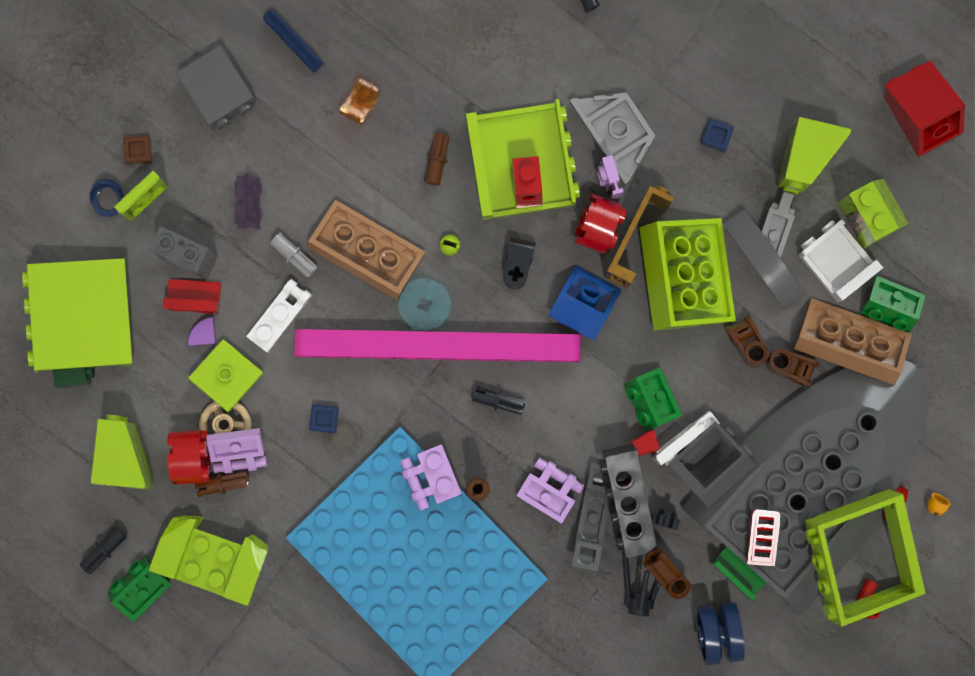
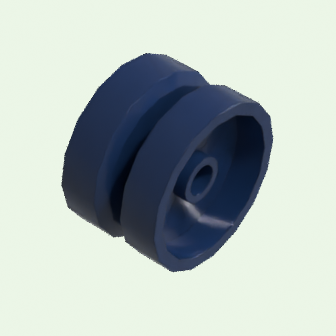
[697,602,745,666]

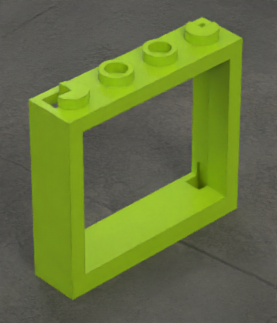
[805,489,926,627]

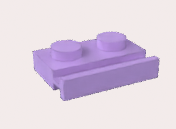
[596,155,624,202]

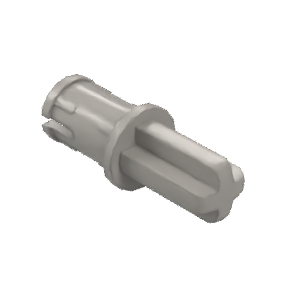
[270,232,317,278]

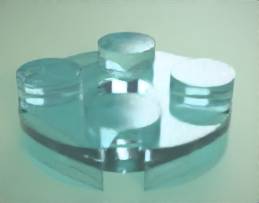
[398,278,451,332]

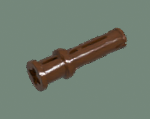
[466,477,490,501]

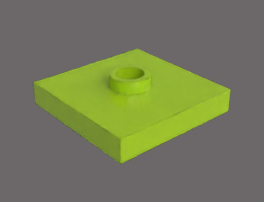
[114,171,168,221]
[188,339,263,413]

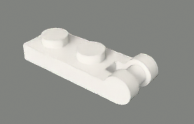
[246,279,312,353]

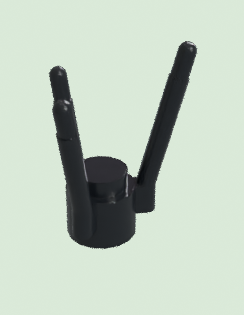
[622,552,661,617]

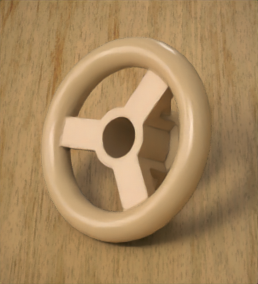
[199,402,252,434]

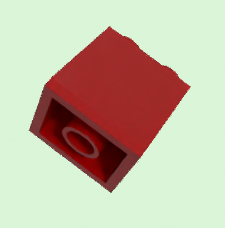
[885,60,965,157]

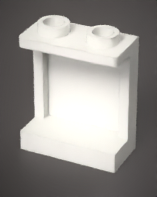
[798,219,883,303]

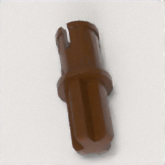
[424,133,450,186]
[195,472,249,497]

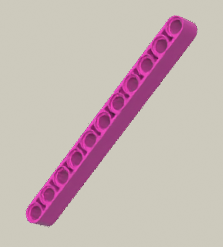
[294,329,581,362]

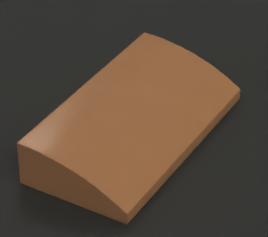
[308,200,425,301]
[794,298,912,385]

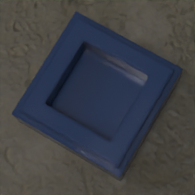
[701,119,734,153]
[309,404,339,433]

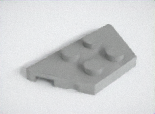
[569,92,655,185]

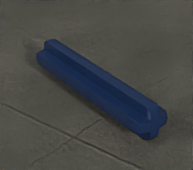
[263,9,323,72]

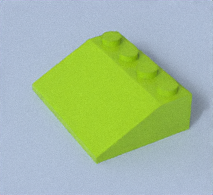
[639,218,736,331]

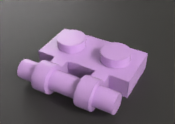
[206,428,267,475]
[400,444,462,511]
[516,457,585,524]

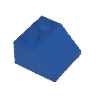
[548,266,622,341]

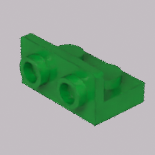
[861,276,926,332]
[624,367,682,431]
[107,556,172,622]

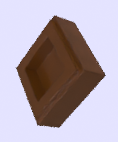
[123,135,152,165]

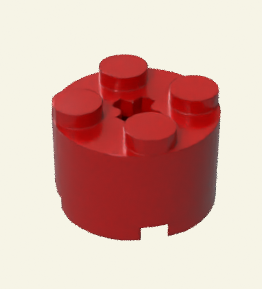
[573,193,627,254]
[167,430,212,485]

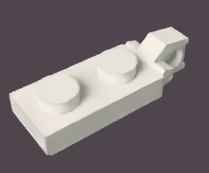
[652,411,720,466]

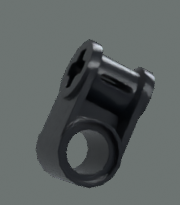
[503,237,536,290]

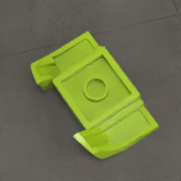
[149,515,268,606]

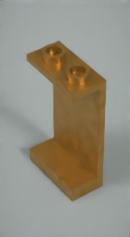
[604,185,674,289]

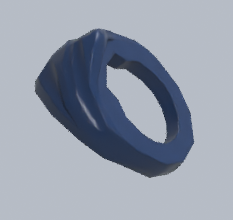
[89,178,124,217]

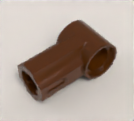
[642,548,691,599]

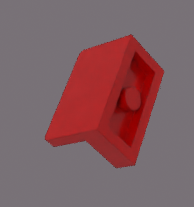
[163,279,221,314]

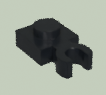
[651,509,680,530]

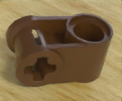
[725,315,769,368]
[765,349,819,388]

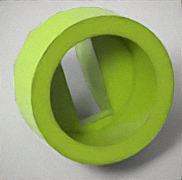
[439,234,460,256]

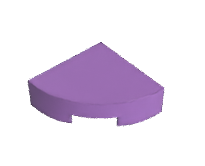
[188,317,216,346]

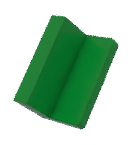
[710,546,766,601]

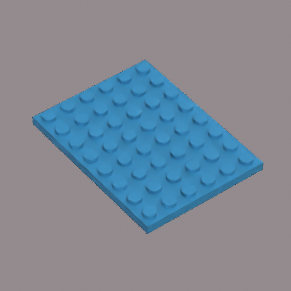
[286,427,548,676]

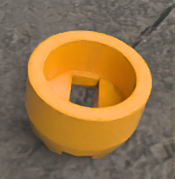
[927,493,951,516]

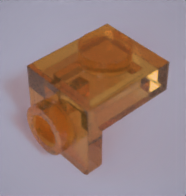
[339,78,380,126]

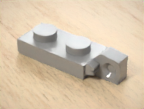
[761,192,795,258]

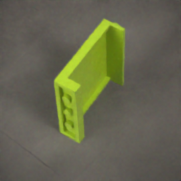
[466,99,580,220]
[22,258,132,373]

